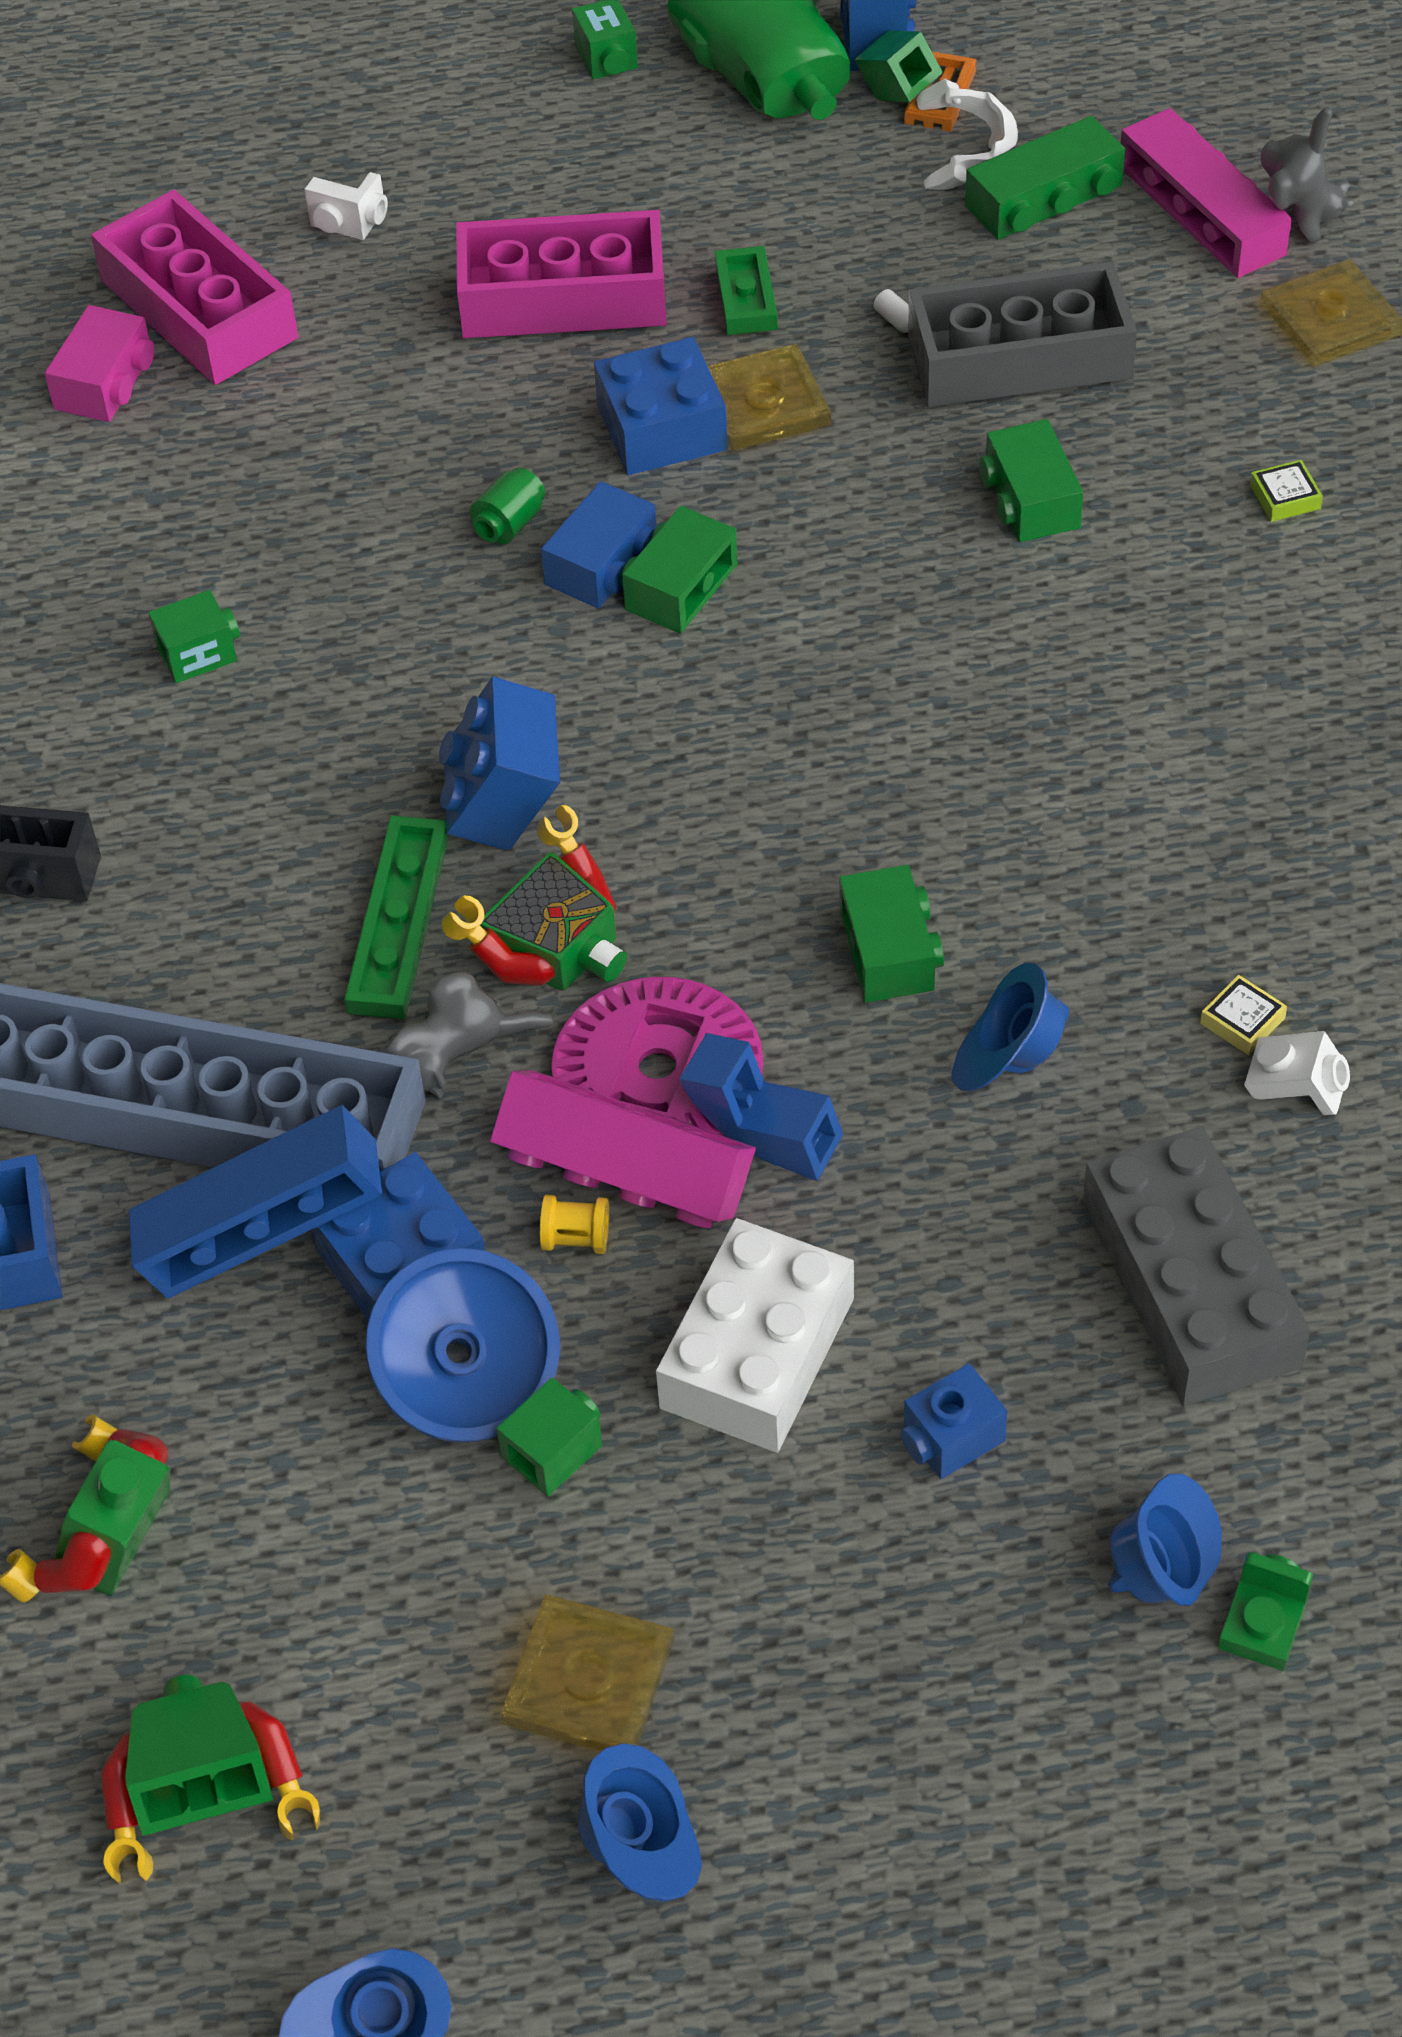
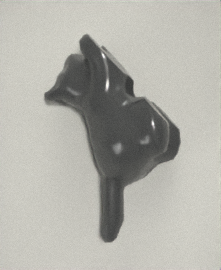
[1260,107,1355,244]
[385,972,554,1099]

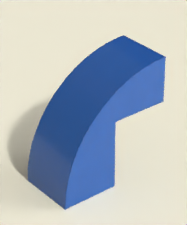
[679,1033,844,1181]

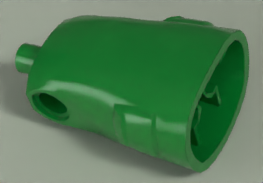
[667,0,850,120]

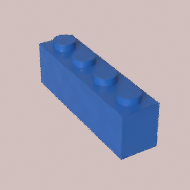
[129,1105,382,1299]

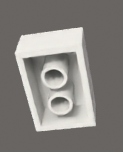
[656,1218,854,1453]

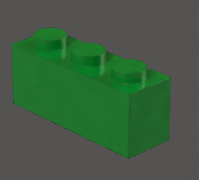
[965,115,1125,240]

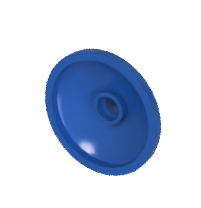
[365,1248,560,1443]

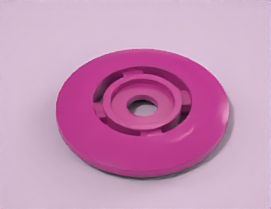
[551,977,764,1136]

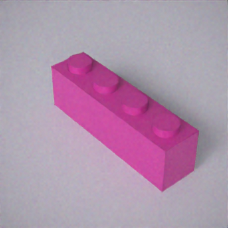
[1121,108,1291,278]
[490,1070,756,1228]

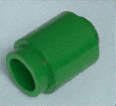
[469,467,546,545]

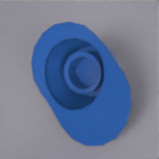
[951,963,1069,1092]
[1107,1474,1222,1606]
[578,1743,702,1902]
[279,1948,452,2037]

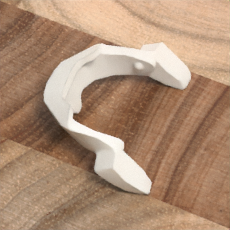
[916,79,1018,190]

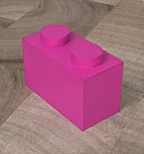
[44,305,154,422]

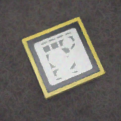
[1200,975,1287,1056]

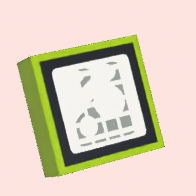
[1250,460,1323,522]

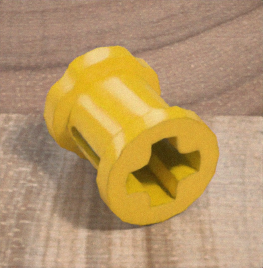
[540,1194,609,1254]

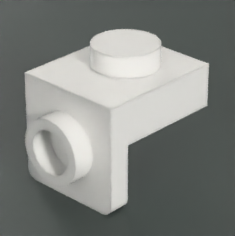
[305,172,388,240]
[1244,1031,1350,1115]

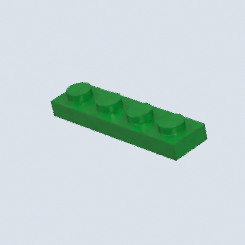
[344,815,449,1019]

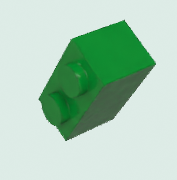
[979,419,1084,542]
[621,505,738,634]
[839,864,944,1003]

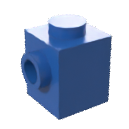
[901,1363,1008,1479]

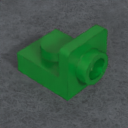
[1218,1552,1313,1671]

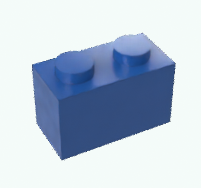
[541,481,656,609]

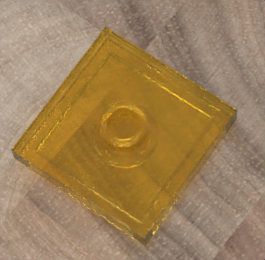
[1260,259,1402,368]
[708,344,831,451]
[501,1594,675,1752]

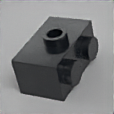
[0,805,101,901]

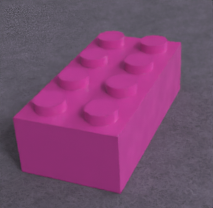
[90,189,299,385]
[456,210,667,338]

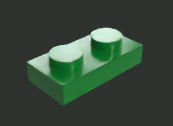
[714,246,778,335]

